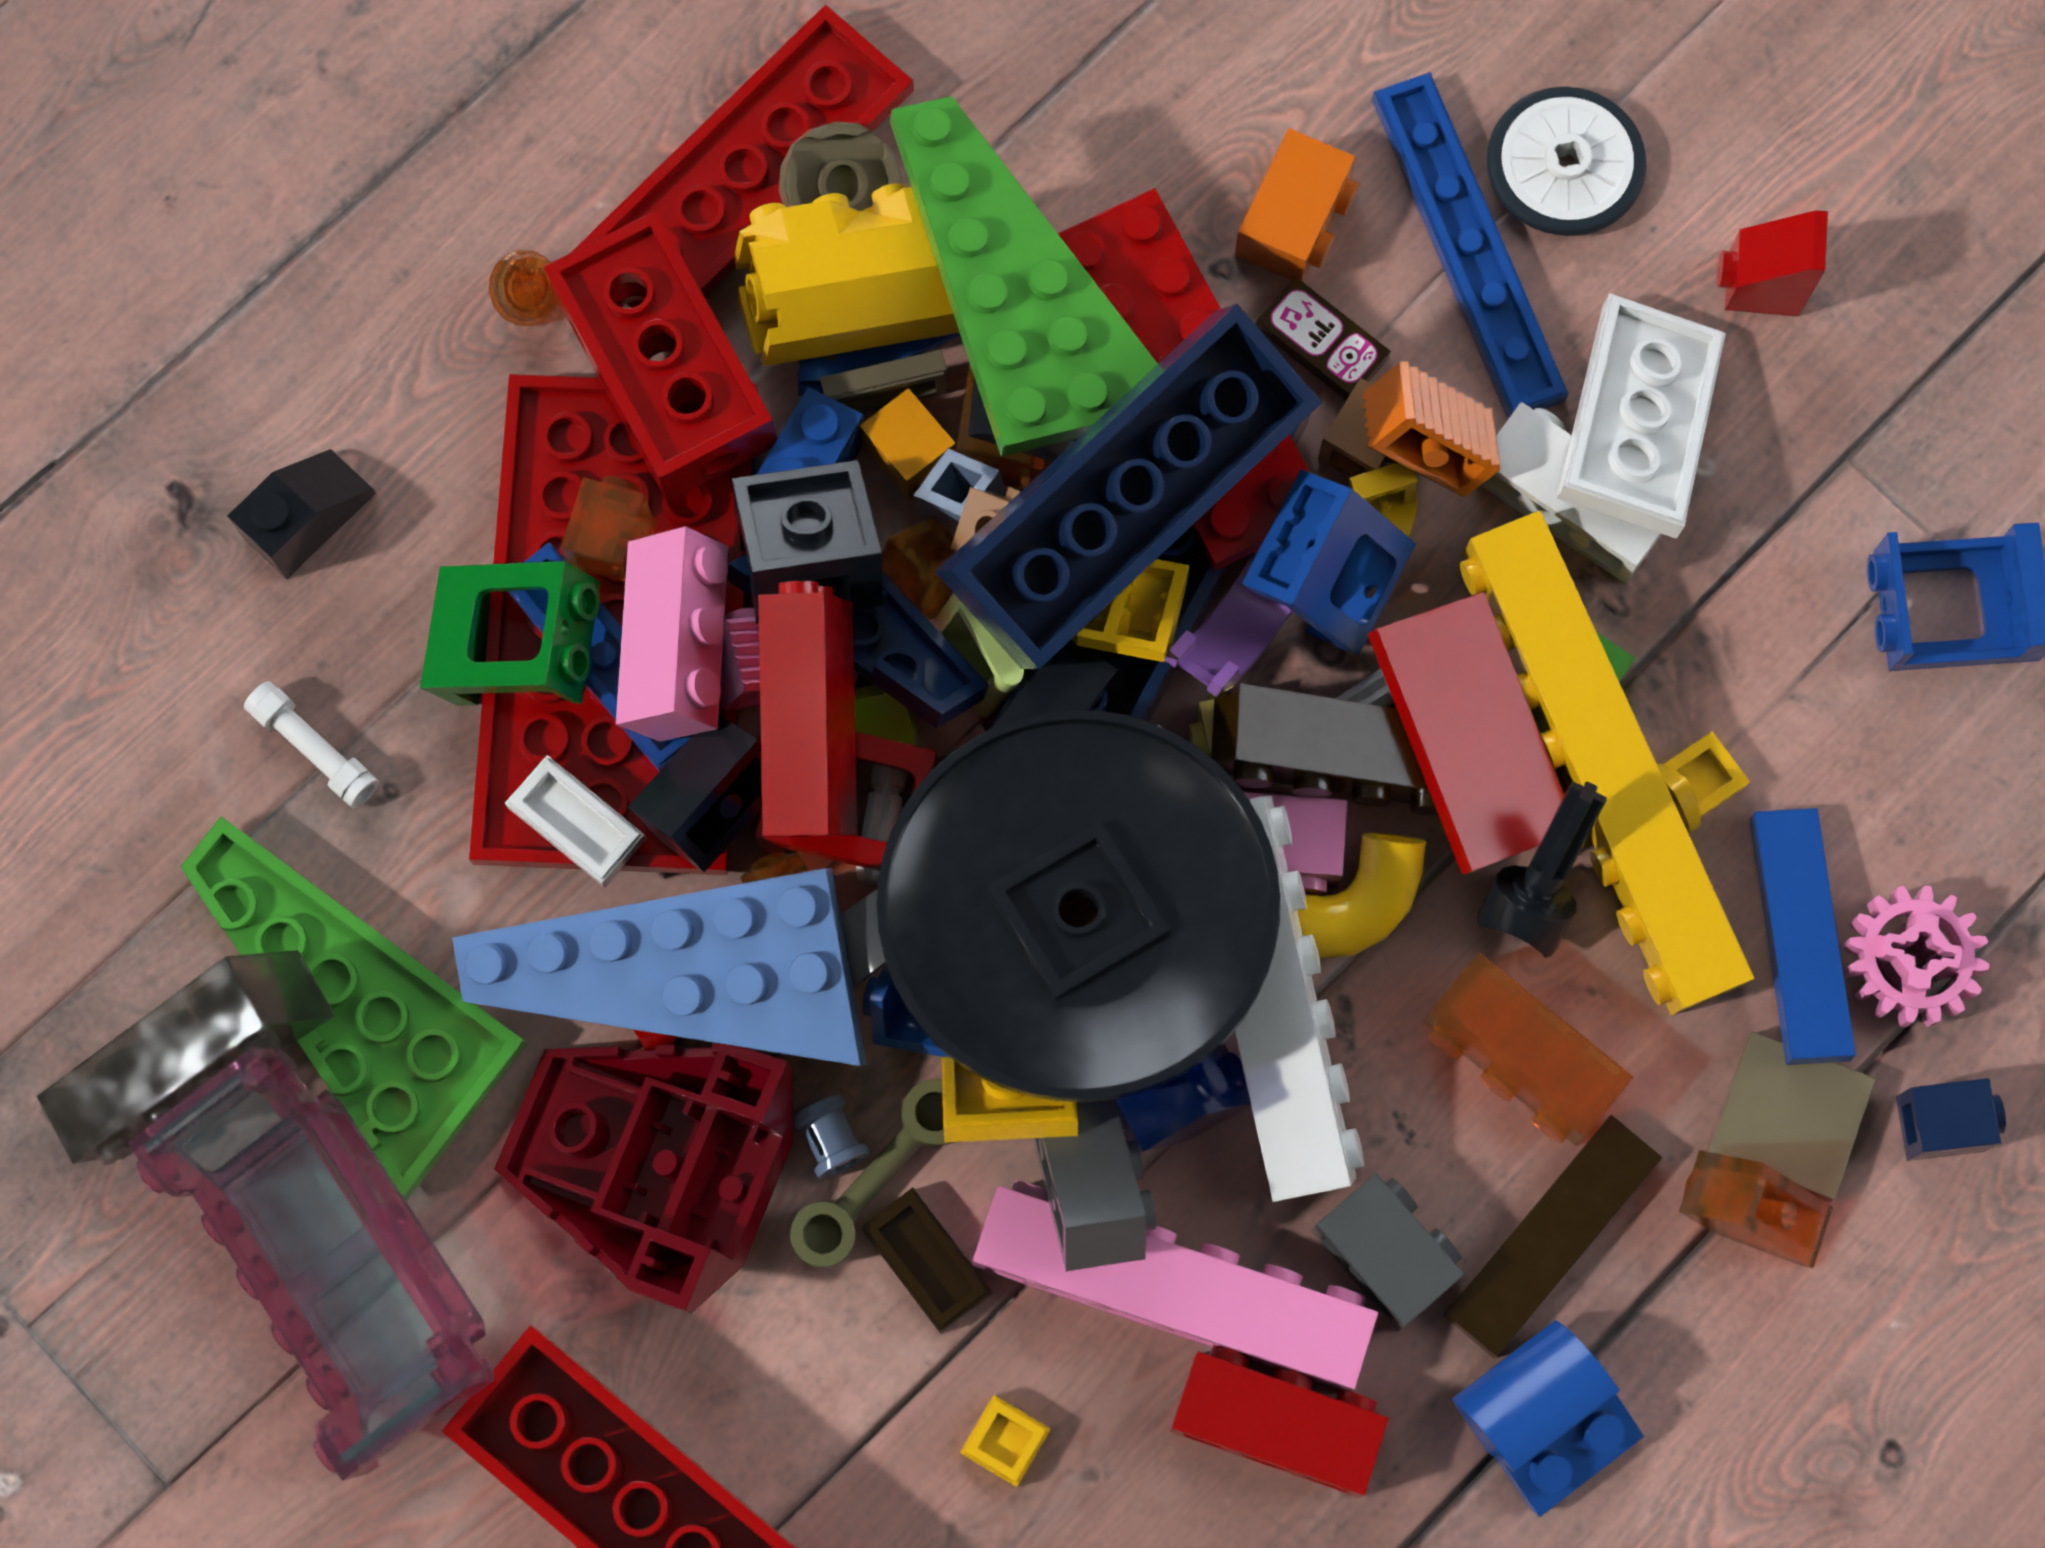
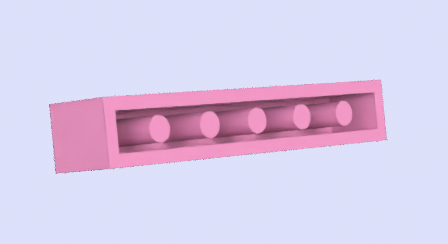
[972,1180,1378,1391]

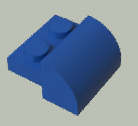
[1451,1320,1645,1517]

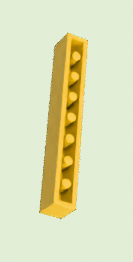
[1460,510,1755,1016]

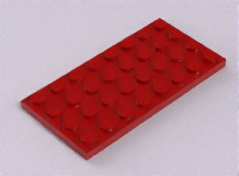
[469,374,759,875]

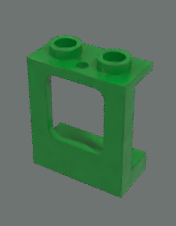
[420,561,601,706]

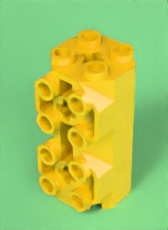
[735,183,960,366]

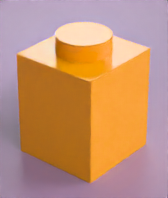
[860,388,956,500]

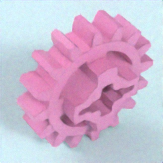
[1842,885,1990,1028]

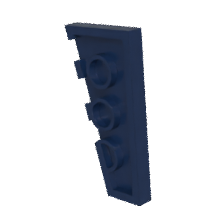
[727,554,989,729]

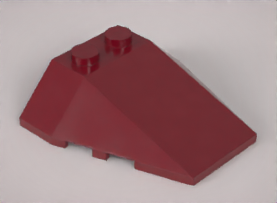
[494,1043,793,1314]

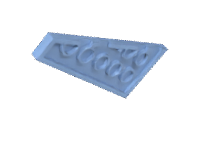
[452,868,867,1066]

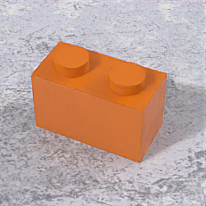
[1234,128,1360,282]

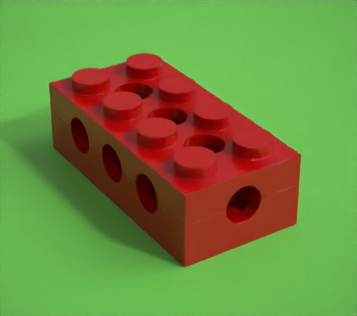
[543,210,777,502]

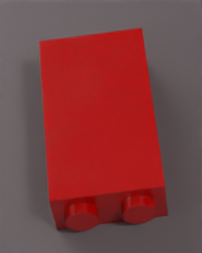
[758,581,857,837]

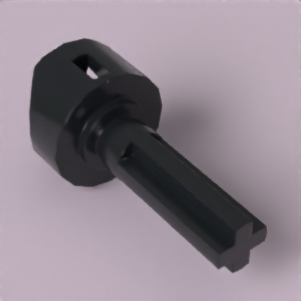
[1477,781,1607,958]

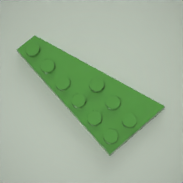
[890,96,1158,457]
[180,816,527,1201]

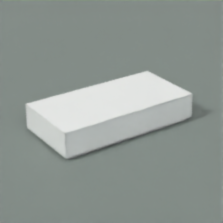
[505,755,647,888]

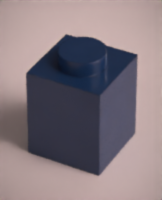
[1896,1078,2006,1161]

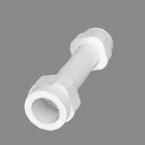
[244,681,379,809]

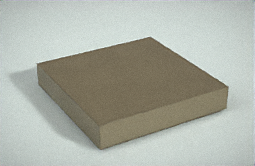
[1706,1031,1876,1202]

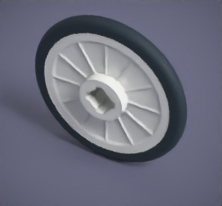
[1487,87,1646,236]

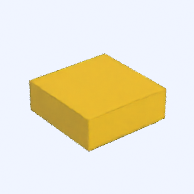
[960,1395,1051,1488]

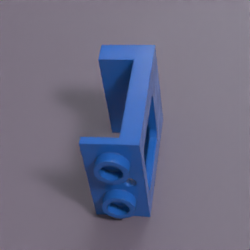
[1242,469,1416,656]
[1867,522,2045,671]

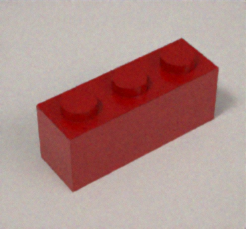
[1170,1345,1389,1498]

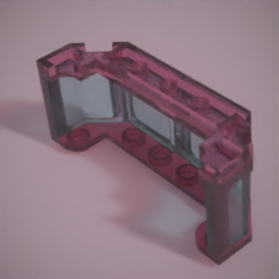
[128,1048,495,1481]

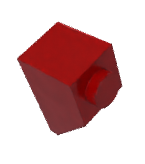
[1716,210,1828,317]

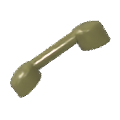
[790,1078,948,1268]

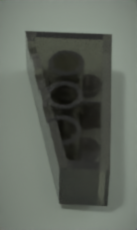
[37,950,335,1165]

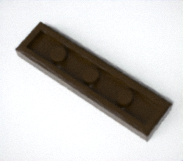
[1443,1115,1662,1359]

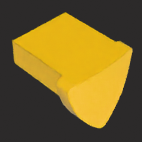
[1349,462,1418,538]
[1657,731,1750,834]

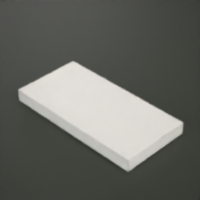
[1557,293,1726,539]

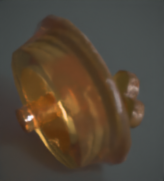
[489,249,558,326]

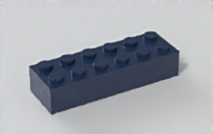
[935,304,1322,669]

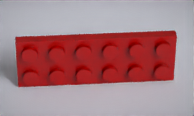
[570,4,914,308]
[1058,188,1311,571]

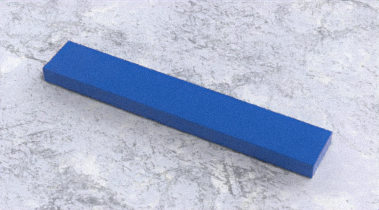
[1372,72,1569,419]

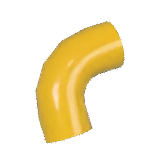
[1297,833,1426,959]

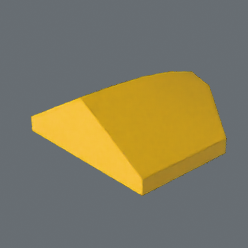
[1071,559,1189,662]

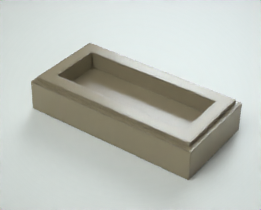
[820,349,948,413]

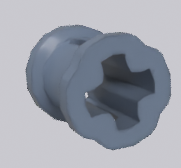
[793,1094,871,1180]

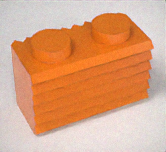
[1361,361,1500,497]

